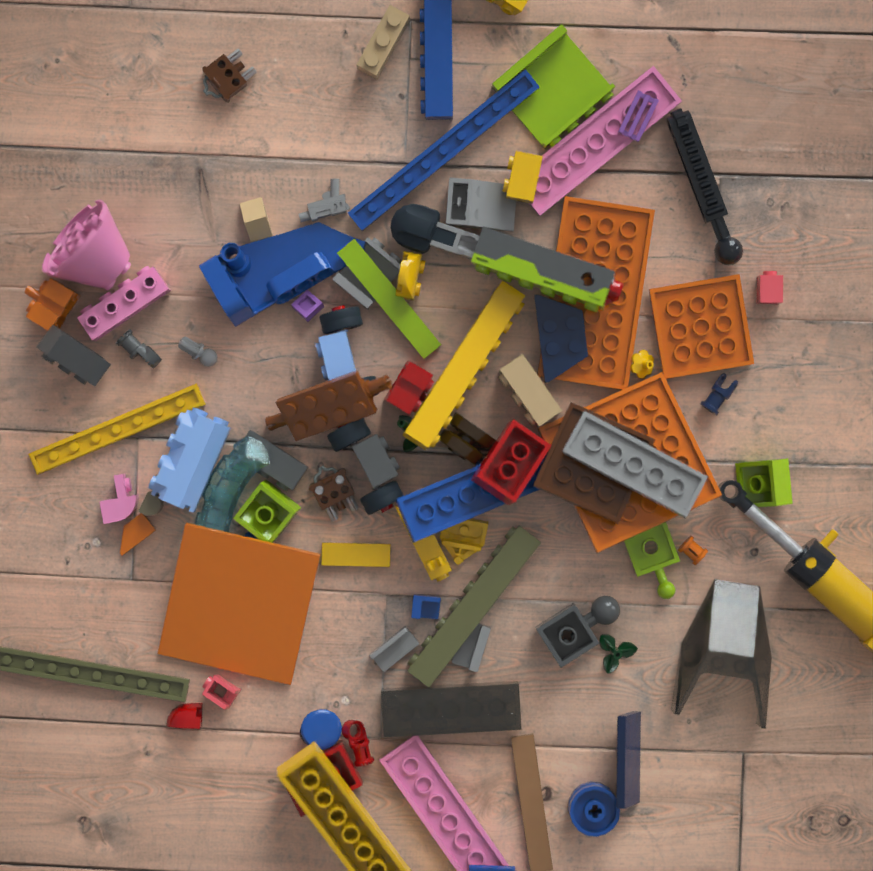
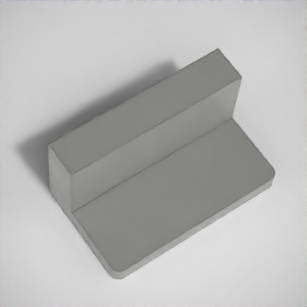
[452,624,491,672]
[369,626,419,672]

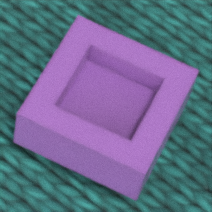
[291,290,324,322]

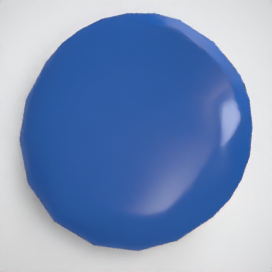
[300,709,342,750]

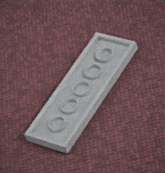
[562,411,708,519]

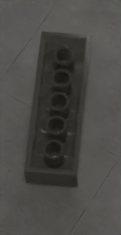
[381,681,522,737]

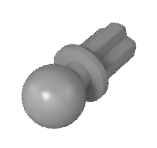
[178,336,217,367]

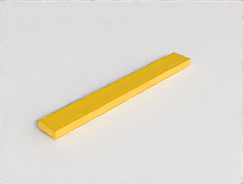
[28,383,206,475]

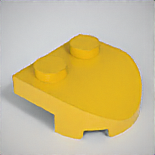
[395,251,426,301]

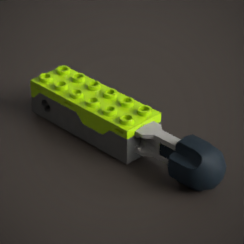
[390,204,624,312]

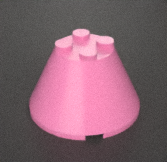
[42,200,131,291]

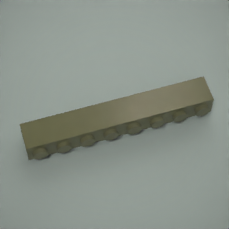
[407,526,541,687]

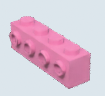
[77,266,171,342]

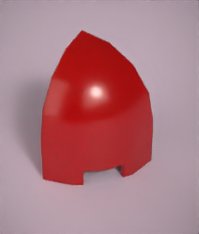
[166,703,203,729]

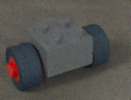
[327,418,404,515]

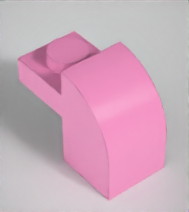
[99,474,139,524]

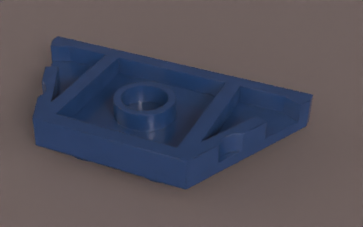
[534,295,588,383]

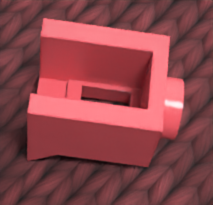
[202,674,241,710]

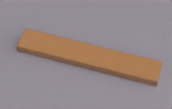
[511,734,553,871]

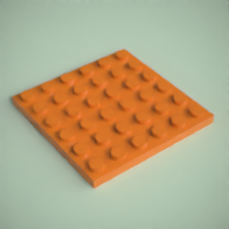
[538,372,722,553]

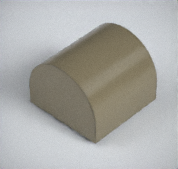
[139,491,163,516]

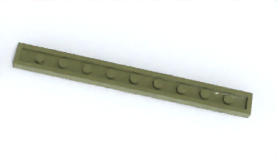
[0,646,190,702]

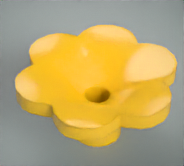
[630,350,654,379]

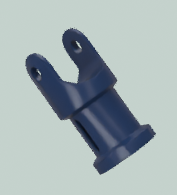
[700,373,738,415]

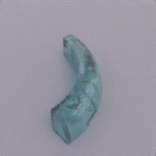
[195,436,270,532]

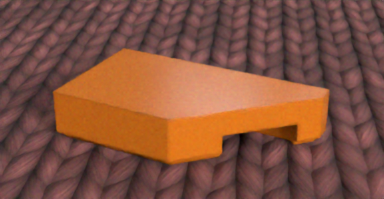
[120,513,156,556]

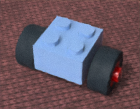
[316,305,379,396]

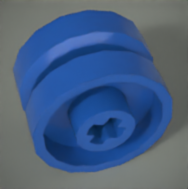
[568,781,620,837]

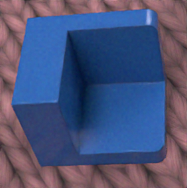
[411,594,441,619]

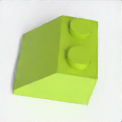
[735,458,793,507]
[233,479,302,543]

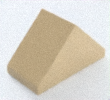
[240,197,273,243]

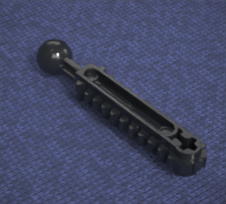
[666,108,743,265]

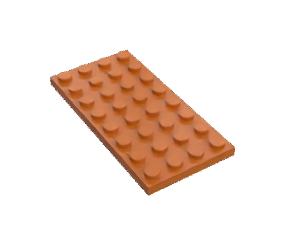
[537,196,655,390]

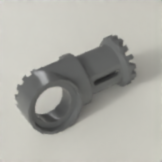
[116,329,162,369]

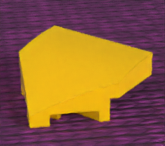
[440,518,489,565]

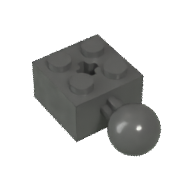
[535,596,620,668]

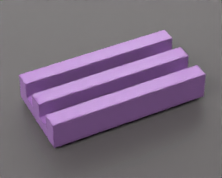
[618,90,659,142]

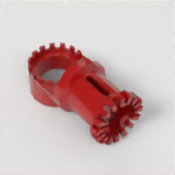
[342,720,374,767]

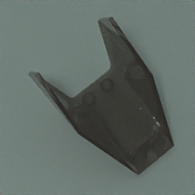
[671,579,772,729]

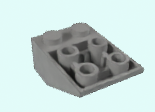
[446,178,516,231]

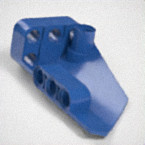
[199,222,366,327]

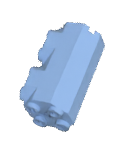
[148,407,231,512]

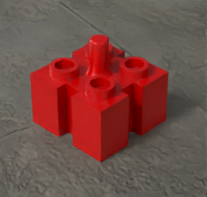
[384,361,434,415]

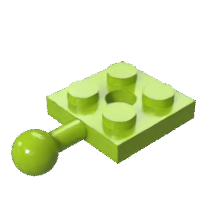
[624,522,680,599]

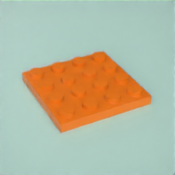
[649,274,754,379]

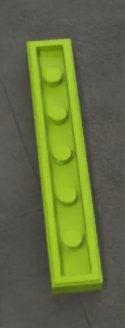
[337,238,441,359]

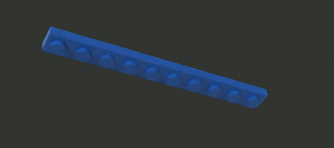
[348,69,540,231]

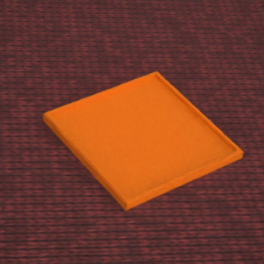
[158,523,321,685]

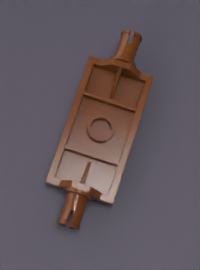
[265,370,392,441]

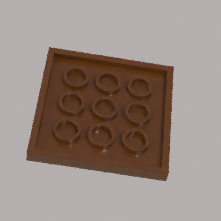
[533,402,655,524]

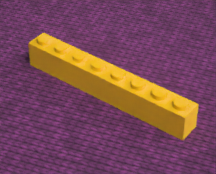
[402,281,525,450]

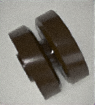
[439,412,496,466]

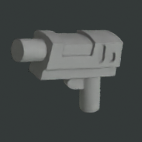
[299,179,350,222]

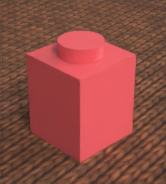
[757,271,783,304]

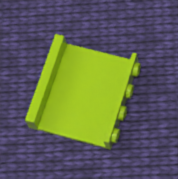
[492,24,615,149]

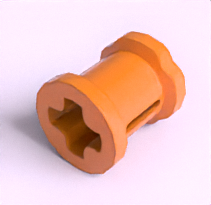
[678,536,708,565]

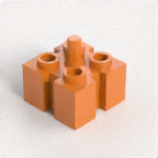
[24,278,81,331]

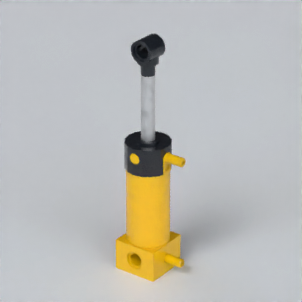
[718,480,873,653]

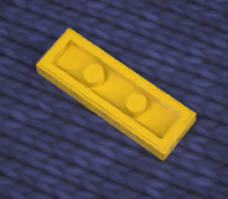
[322,542,391,567]

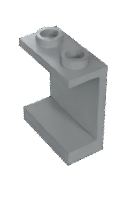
[332,237,402,310]

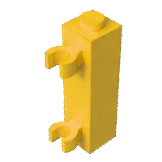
[395,505,452,582]

